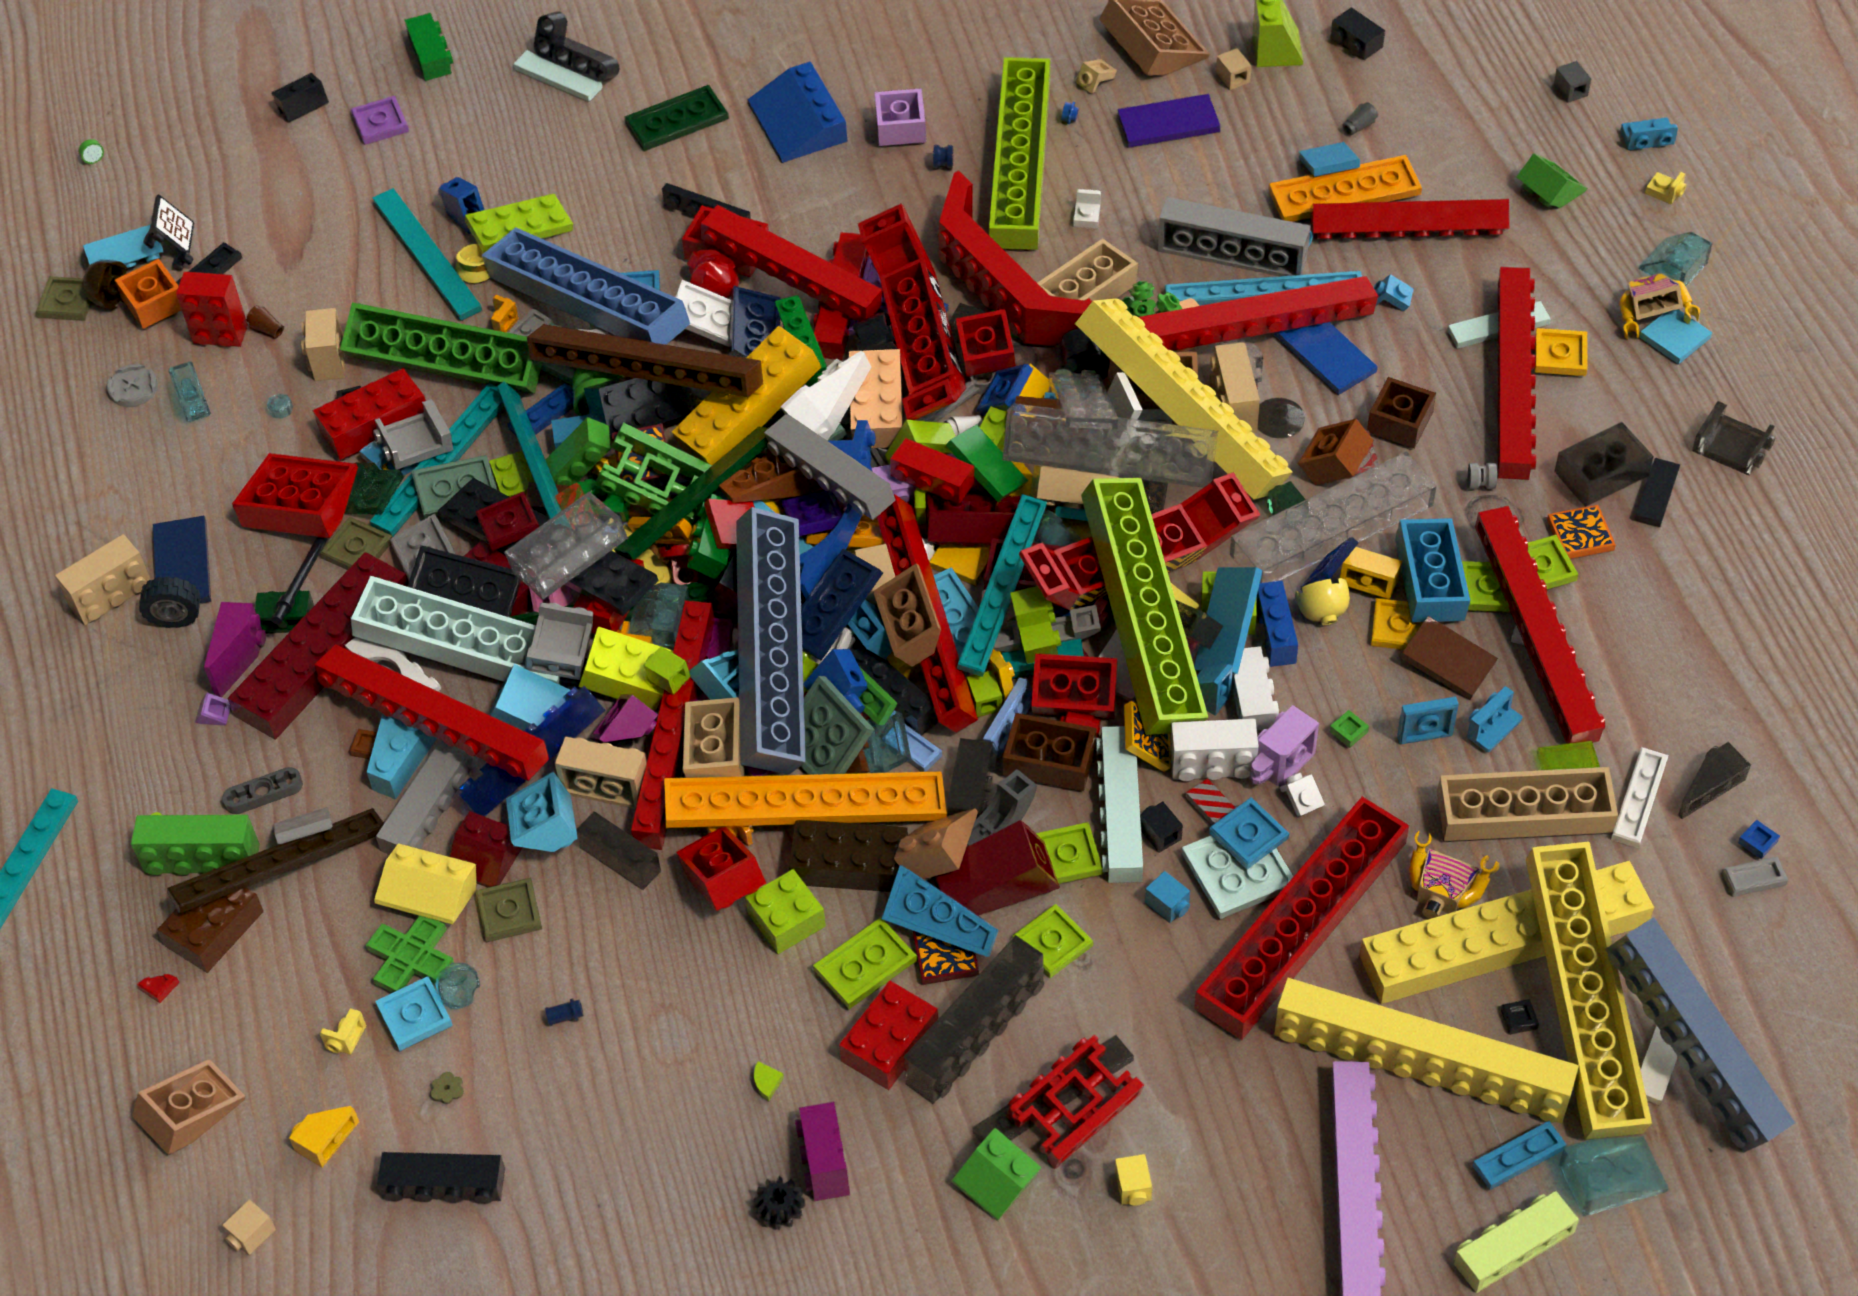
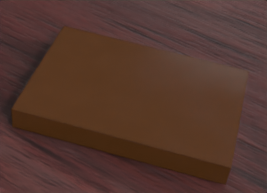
[1400,616,1498,700]

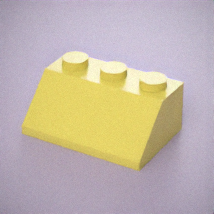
[375,843,477,924]

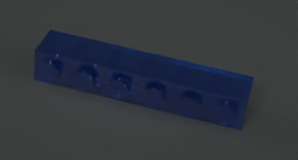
[457,686,606,817]

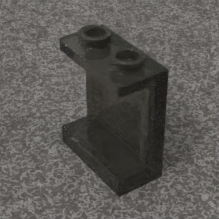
[1692,401,1776,476]

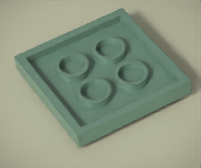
[801,676,875,775]

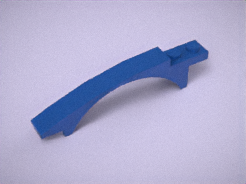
[800,420,876,600]

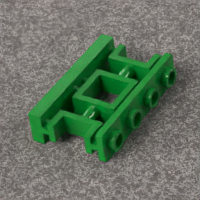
[775,295,827,388]

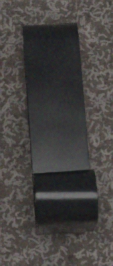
[534,11,620,82]

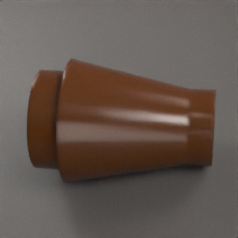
[246,305,284,338]

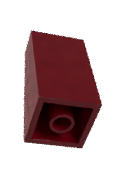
[933,820,1060,916]

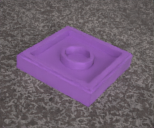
[350,96,409,145]

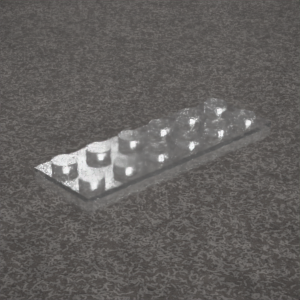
[1049,369,1118,429]

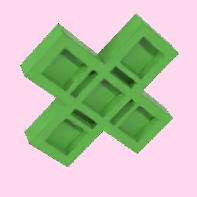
[366,916,455,993]

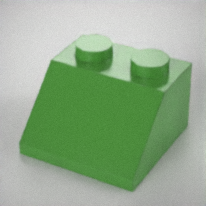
[1516,153,1588,208]
[951,1128,1041,1221]

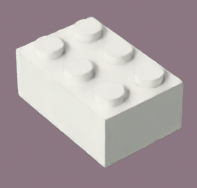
[1170,719,1259,781]

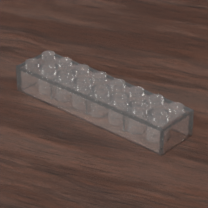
[1003,403,1218,488]
[1230,451,1437,583]

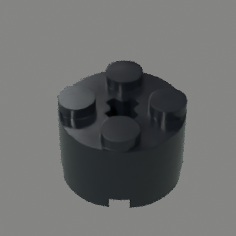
[853,311,898,351]
[1055,328,1110,385]

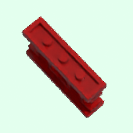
[1006,1034,1144,1169]

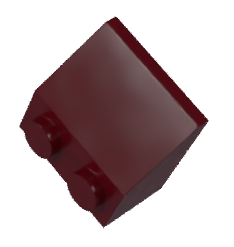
[450,811,523,888]

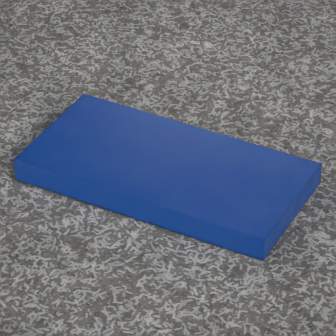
[1274,322,1378,395]

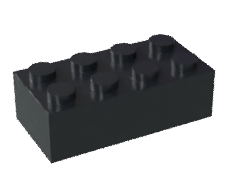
[584,376,695,439]

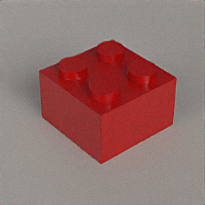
[956,309,1016,376]

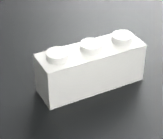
[1232,646,1279,730]

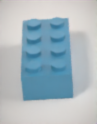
[1395,518,1470,622]

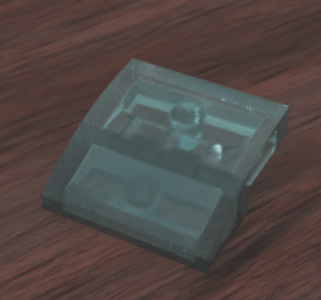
[864,710,911,773]

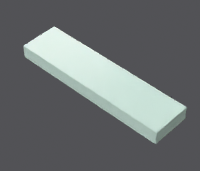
[513,50,602,102]
[1447,301,1551,349]

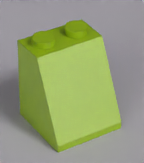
[1252,0,1303,67]

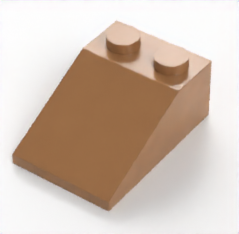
[894,808,978,879]
[132,1059,246,1155]

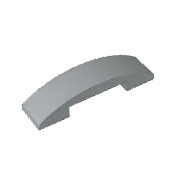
[994,605,1101,652]

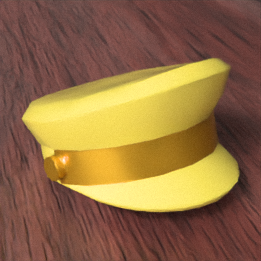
[455,244,490,284]

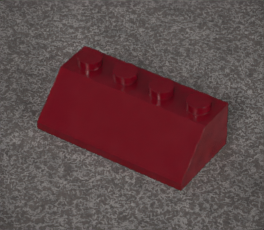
[926,493,1021,546]

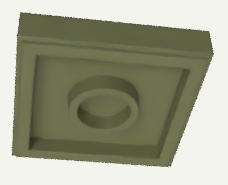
[36,276,92,321]
[320,517,392,570]
[476,877,542,942]

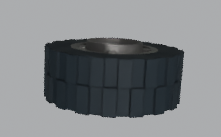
[139,577,201,628]

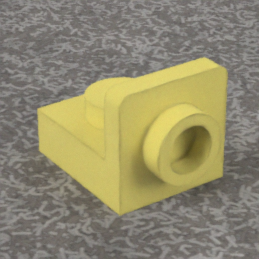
[1645,172,1686,204]
[320,1008,367,1055]

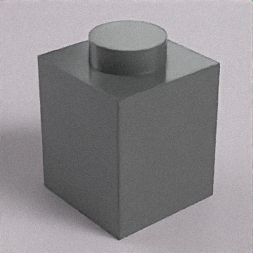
[1553,61,1591,103]

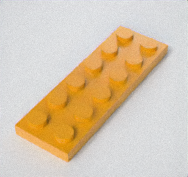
[1269,155,1422,222]

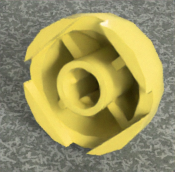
[1295,578,1350,625]

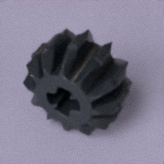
[753,1175,805,1230]

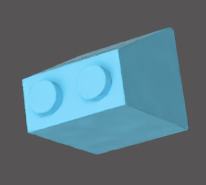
[489,664,574,746]

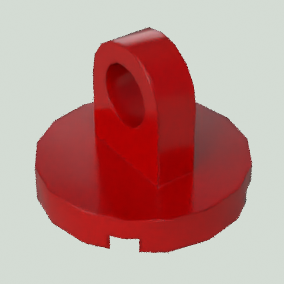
[657,544,699,586]

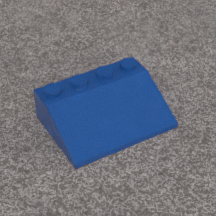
[748,61,847,163]

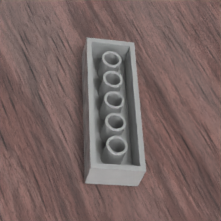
[1158,197,1311,276]

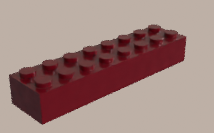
[228,552,409,740]

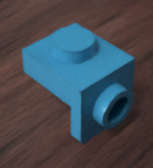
[1373,274,1414,311]

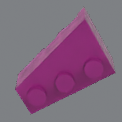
[795,1102,850,1201]

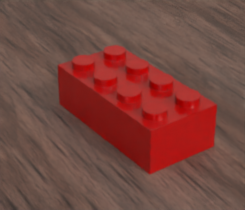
[312,368,426,460]

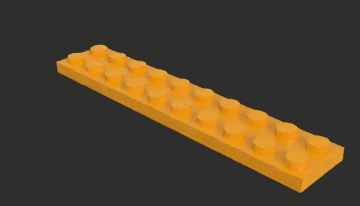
[664,771,947,828]

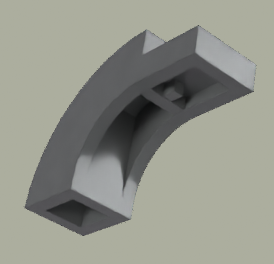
[967,769,1037,847]

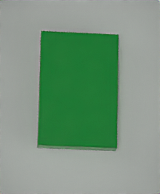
[946,424,1029,502]

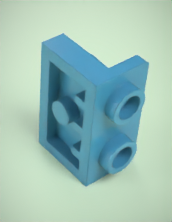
[1620,117,1678,150]

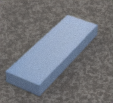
[983,678,1033,758]

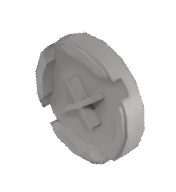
[106,364,158,407]

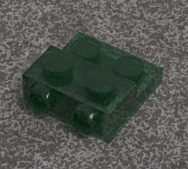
[344,463,405,515]

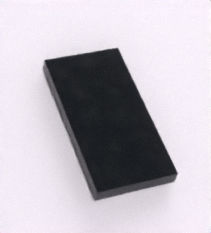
[408,545,524,618]

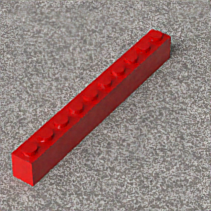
[1498,267,1536,480]
[1139,276,1378,351]
[877,494,978,733]
[1475,506,1605,748]
[631,600,715,850]
[314,644,549,781]

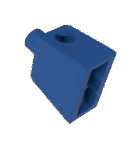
[438,177,484,234]
[803,649,867,714]

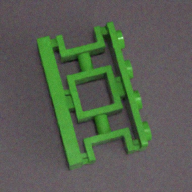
[595,423,712,525]

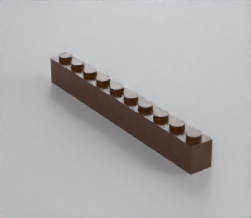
[527,324,763,397]

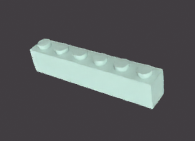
[1096,726,1143,883]

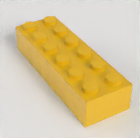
[672,326,822,466]

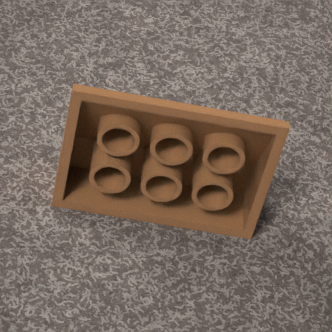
[1099,0,1210,76]

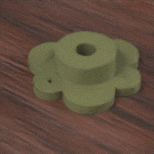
[431,1072,464,1104]

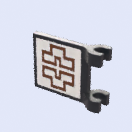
[143,194,195,271]

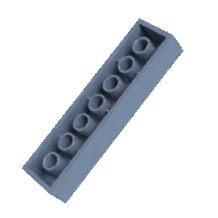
[1605,917,1795,1153]

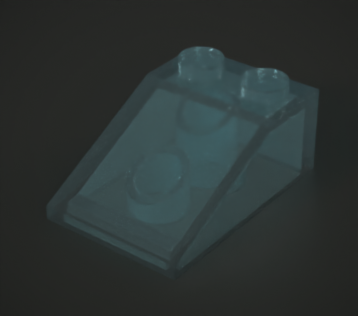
[1559,1136,1669,1217]

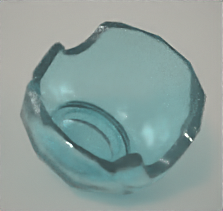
[436,963,480,1009]

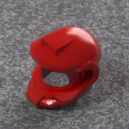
[687,249,739,299]

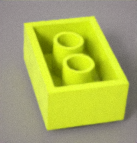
[579,626,673,711]

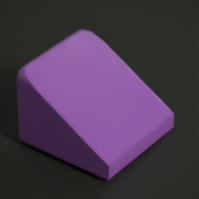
[195,693,231,725]

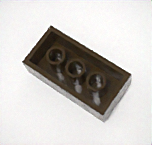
[789,820,908,892]

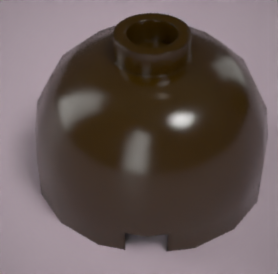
[83,259,128,309]

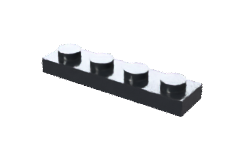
[662,183,751,219]

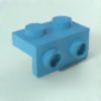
[1467,686,1523,752]

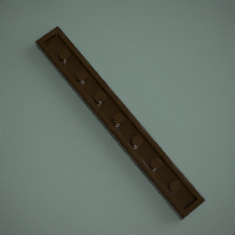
[167,808,384,913]

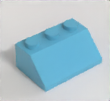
[83,225,164,268]
[506,772,578,852]

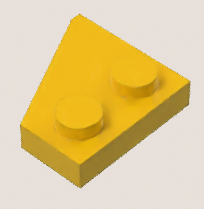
[985,649,1015,701]

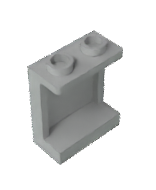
[373,399,453,470]
[527,603,593,680]

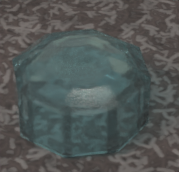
[267,394,293,418]

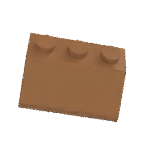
[873,564,941,667]

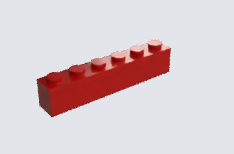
[814,232,869,360]

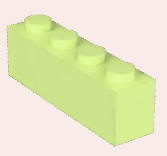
[1454,1191,1579,1293]

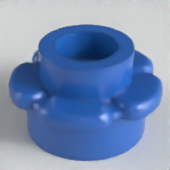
[1061,101,1079,124]

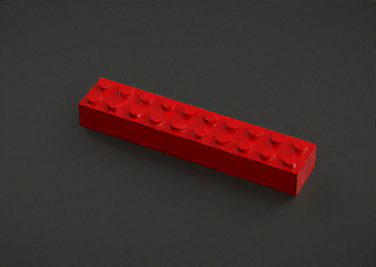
[1194,796,1409,1040]

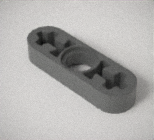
[222,767,303,814]

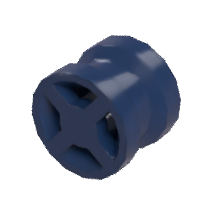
[933,145,953,169]

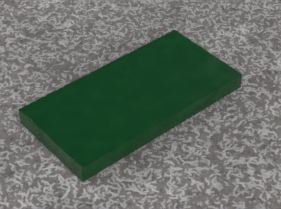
[624,84,729,151]

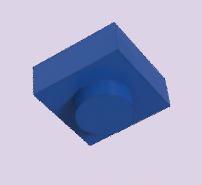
[1738,820,1780,859]

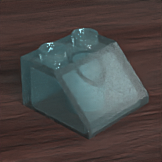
[1639,232,1713,287]
[628,582,690,647]

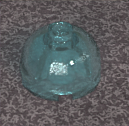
[1034,510,1081,546]

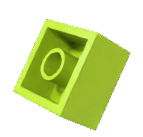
[745,869,826,954]

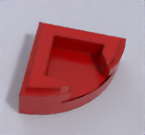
[137,974,180,1003]

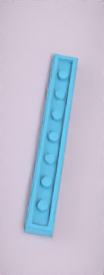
[1165,271,1362,306]

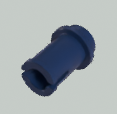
[545,998,584,1026]

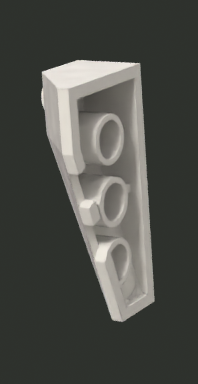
[781,351,871,441]

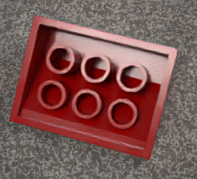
[232,453,358,538]

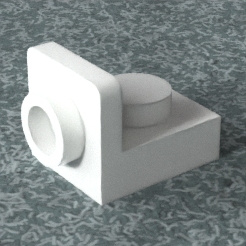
[1074,189,1101,229]

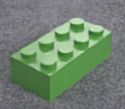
[131,815,260,875]

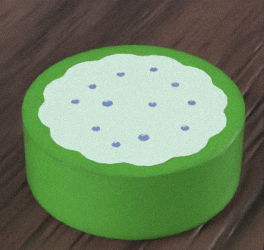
[78,139,104,164]

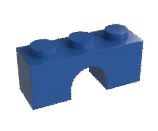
[1256,580,1298,667]

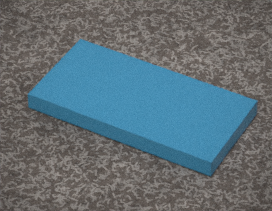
[1194,567,1263,674]

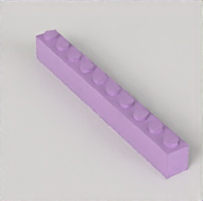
[1331,1061,1385,1296]

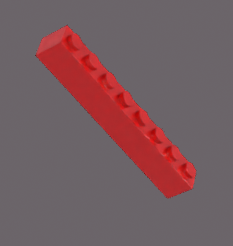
[1310,199,1510,239]
[701,205,882,321]

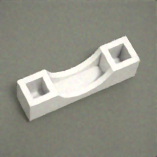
[345,637,441,692]

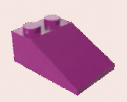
[204,602,266,698]

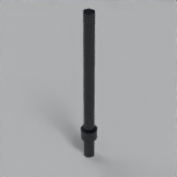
[271,537,328,625]

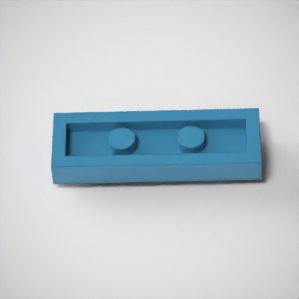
[1473,1121,1567,1190]

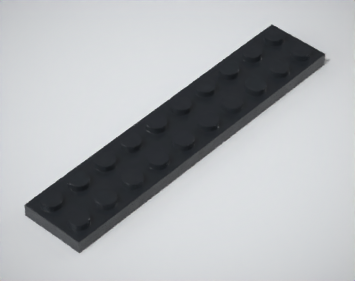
[438,478,659,616]

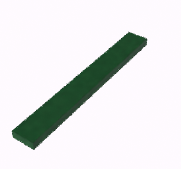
[614,427,769,560]

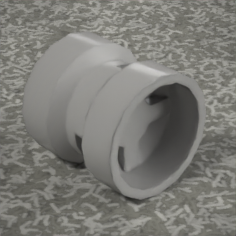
[1467,463,1497,489]

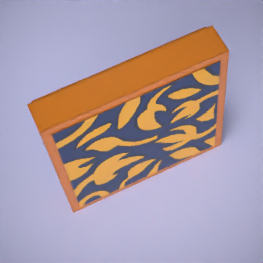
[1547,505,1616,559]

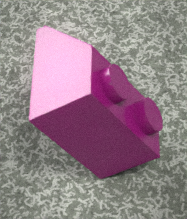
[589,694,658,742]

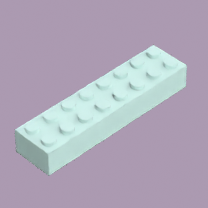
[351,576,560,685]

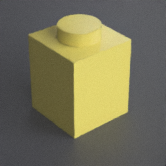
[1115,1154,1152,1206]

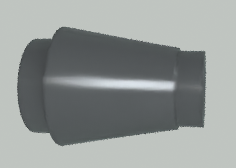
[1343,102,1378,135]

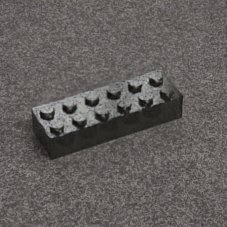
[904,935,1044,1104]

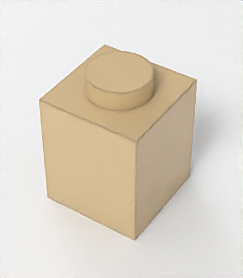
[1216,48,1251,90]
[223,1199,276,1256]

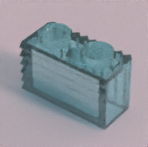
[168,362,211,422]

